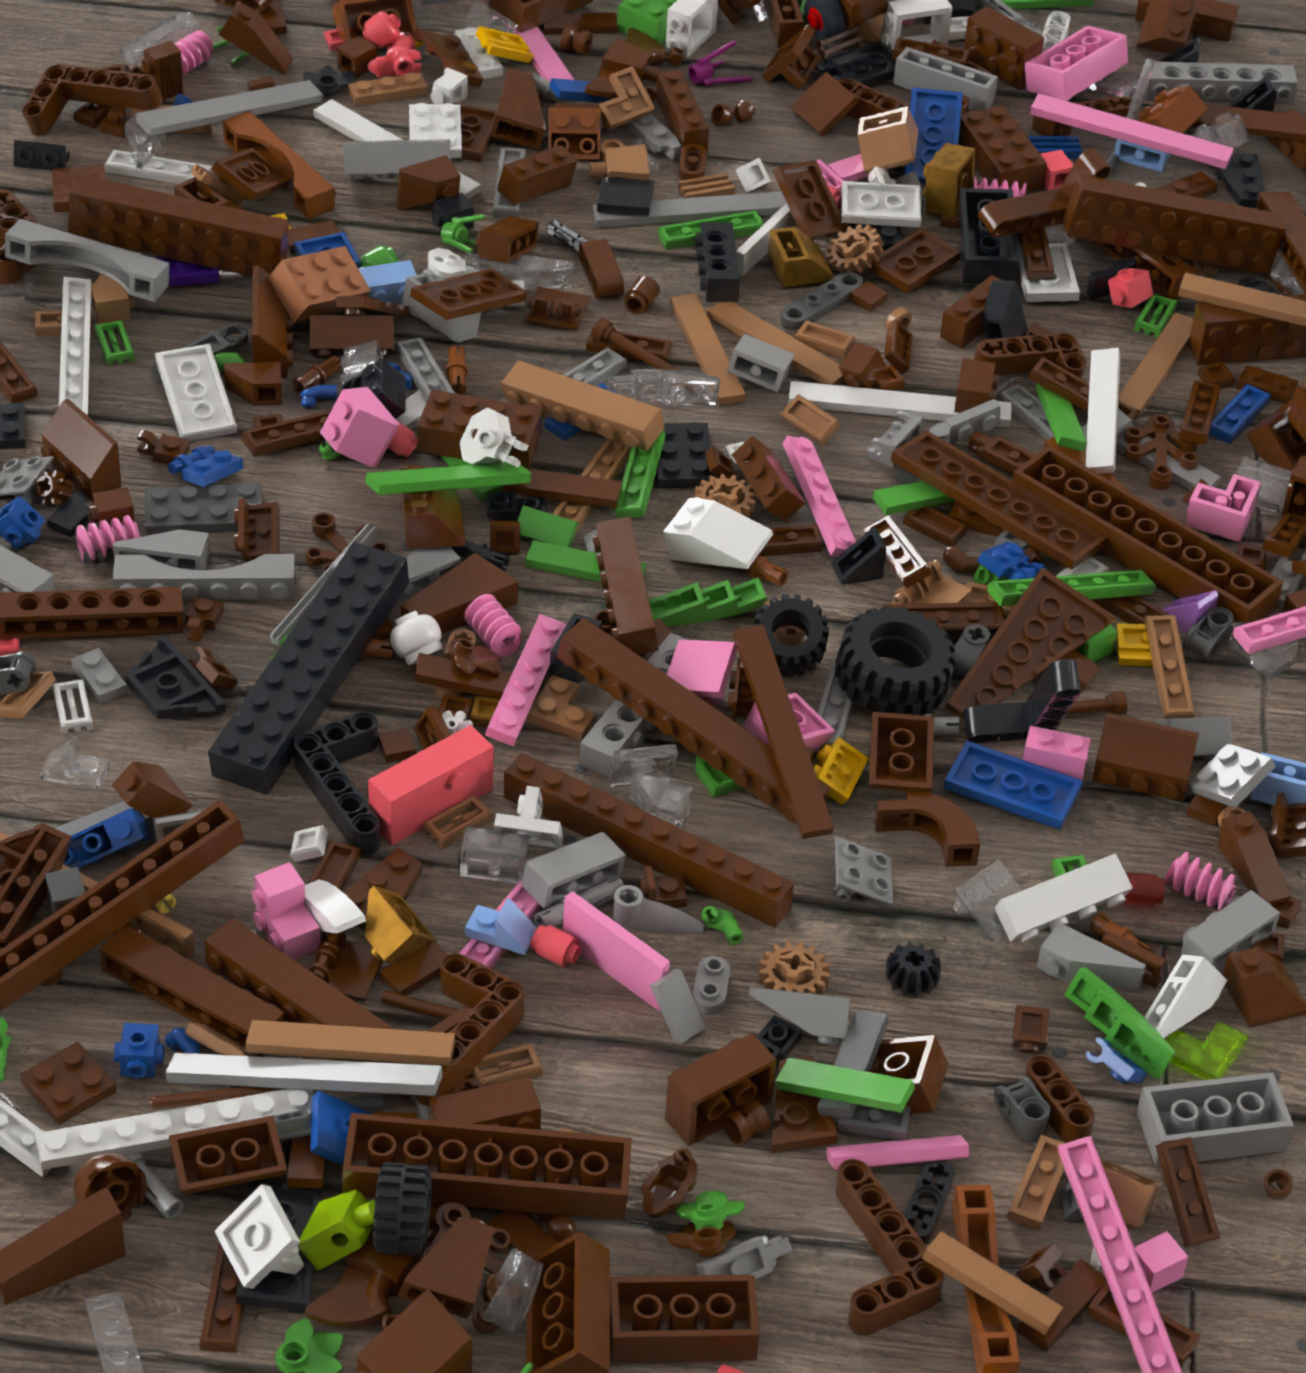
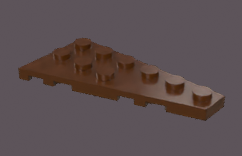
[945,568,1117,719]

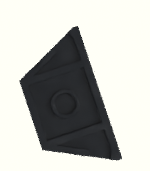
[126,634,226,719]

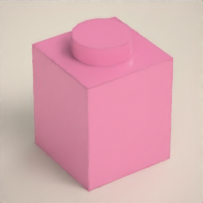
[1134,1232,1188,1293]

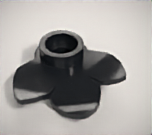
[303,65,354,97]

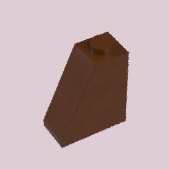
[112,761,193,818]
[398,1217,495,1319]

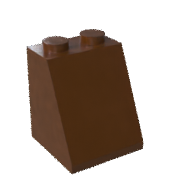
[356,1289,472,1373]

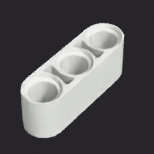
[1042,11,1070,52]

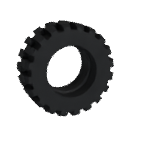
[835,606,956,716]

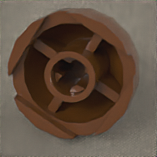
[73,1153,147,1222]

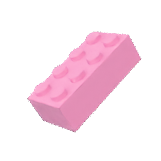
[1025,26,1128,101]

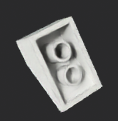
[663,498,773,569]

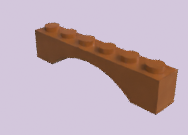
[223,111,336,220]
[952,1184,1020,1373]

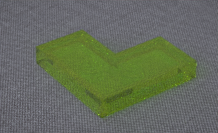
[1165,1021,1248,1080]

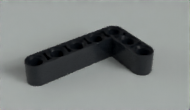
[963,659,1082,743]
[294,711,380,855]

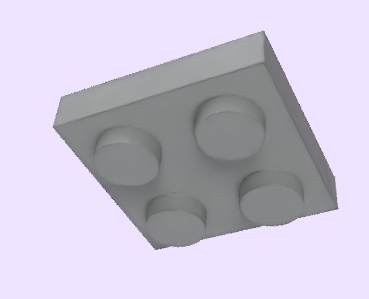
[1188,744,1276,808]

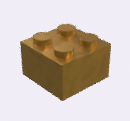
[923,143,975,217]

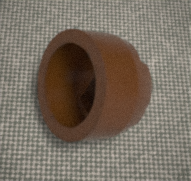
[733,100,755,123]
[711,104,733,125]
[1023,546,1043,564]
[1264,1169,1293,1200]

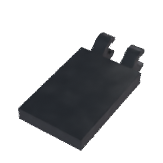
[813,41,896,87]

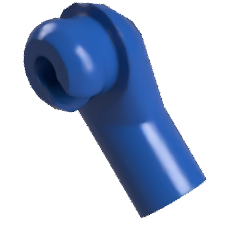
[299,385,337,408]
[165,1028,200,1054]

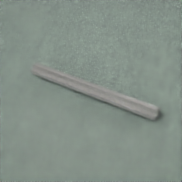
[270,523,379,648]

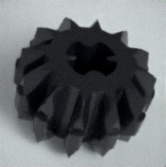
[885,941,941,998]

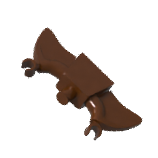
[585,28,684,102]
[305,1203,459,1330]

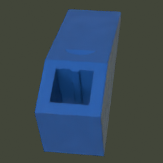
[63,808,153,869]

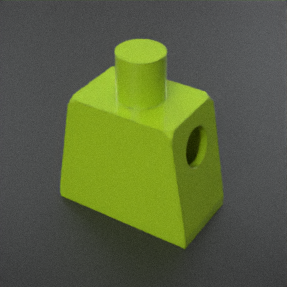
[297,1190,375,1270]

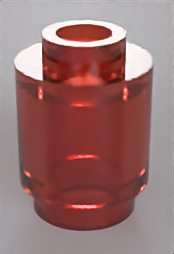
[1123,872,1165,906]

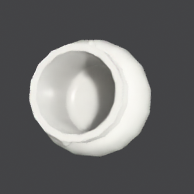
[390,611,443,666]

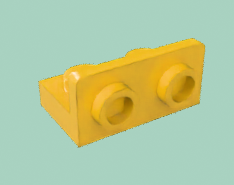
[813,737,869,805]

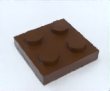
[20,1042,117,1125]

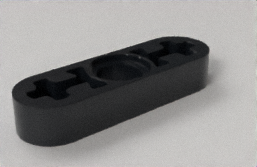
[904,1160,954,1245]

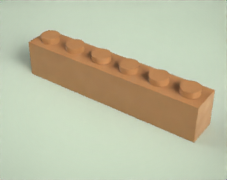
[501,360,665,451]

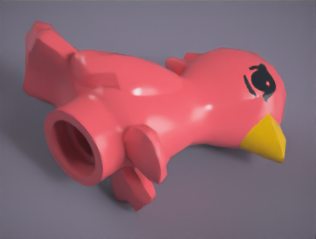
[368,31,424,78]

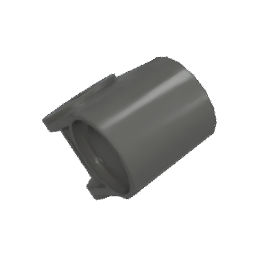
[1182,607,1233,662]
[953,624,990,678]
[0,652,37,695]
[994,1076,1050,1143]

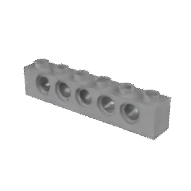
[1143,61,1298,103]
[579,633,687,779]

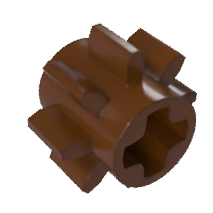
[36,470,72,507]

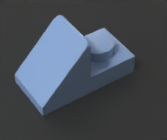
[465,898,537,955]

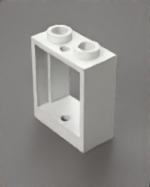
[665,0,718,59]
[882,0,952,49]

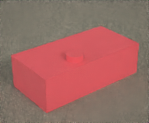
[368,725,494,846]

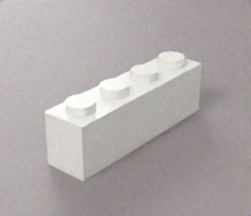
[994,853,1132,943]

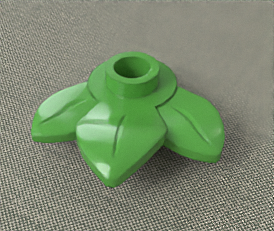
[675,1190,745,1230]
[275,1318,343,1373]

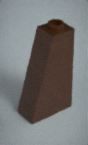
[490,67,546,151]
[401,553,518,634]
[0,1188,126,1305]

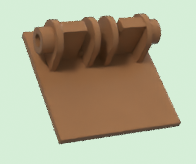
[890,560,973,604]

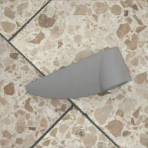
[613,885,705,934]

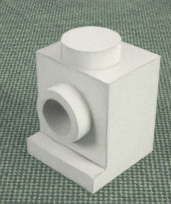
[431,67,468,104]

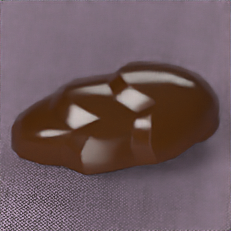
[641,1148,697,1218]

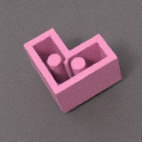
[1185,474,1261,542]
[252,862,321,960]

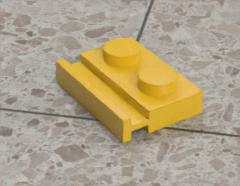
[475,26,534,64]
[1115,623,1153,667]

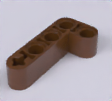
[973,332,1087,379]

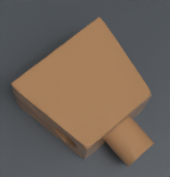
[590,145,649,180]

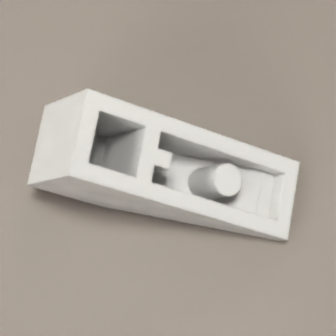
[1144,955,1227,1038]

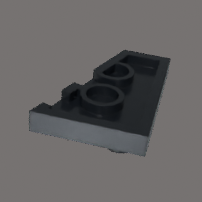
[1209,153,1265,208]

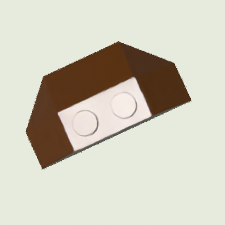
[0,823,72,943]

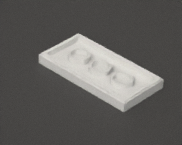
[155,344,237,441]

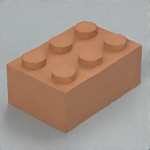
[268,246,371,323]

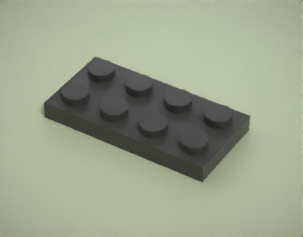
[145,483,262,535]

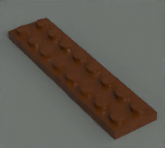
[890,430,1108,570]

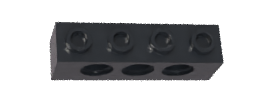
[695,222,740,302]

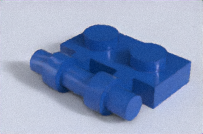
[168,445,243,487]
[977,542,1046,580]

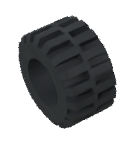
[753,594,829,677]
[373,1162,432,1256]

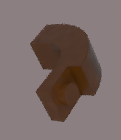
[874,791,980,867]

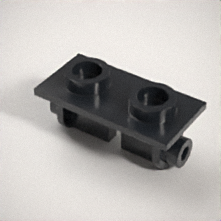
[14,140,70,170]

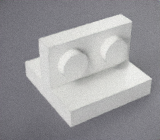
[494,786,564,849]
[215,1185,305,1289]

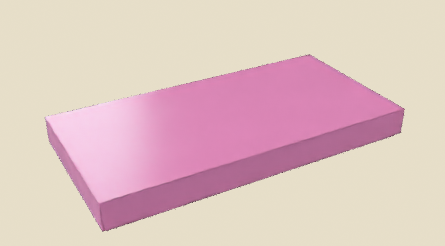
[563,892,670,1011]

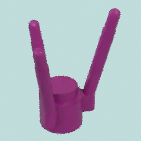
[688,40,752,87]

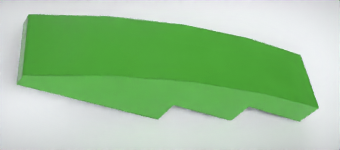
[649,577,768,626]
[1064,967,1176,1080]

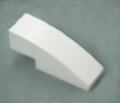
[305,879,366,934]

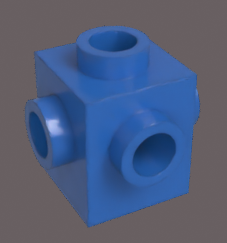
[0,496,45,549]
[114,1023,165,1078]

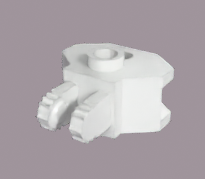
[423,248,480,281]
[460,407,529,468]

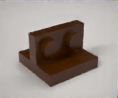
[761,24,820,90]

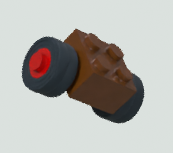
[804,0,899,40]

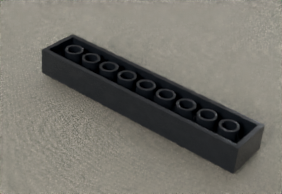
[208,541,409,795]

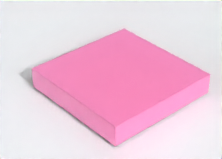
[667,640,738,698]

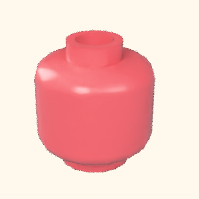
[363,11,401,49]

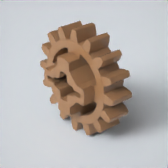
[826,224,884,274]
[694,474,757,518]
[758,941,830,995]

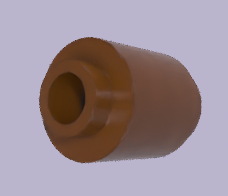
[624,276,660,314]

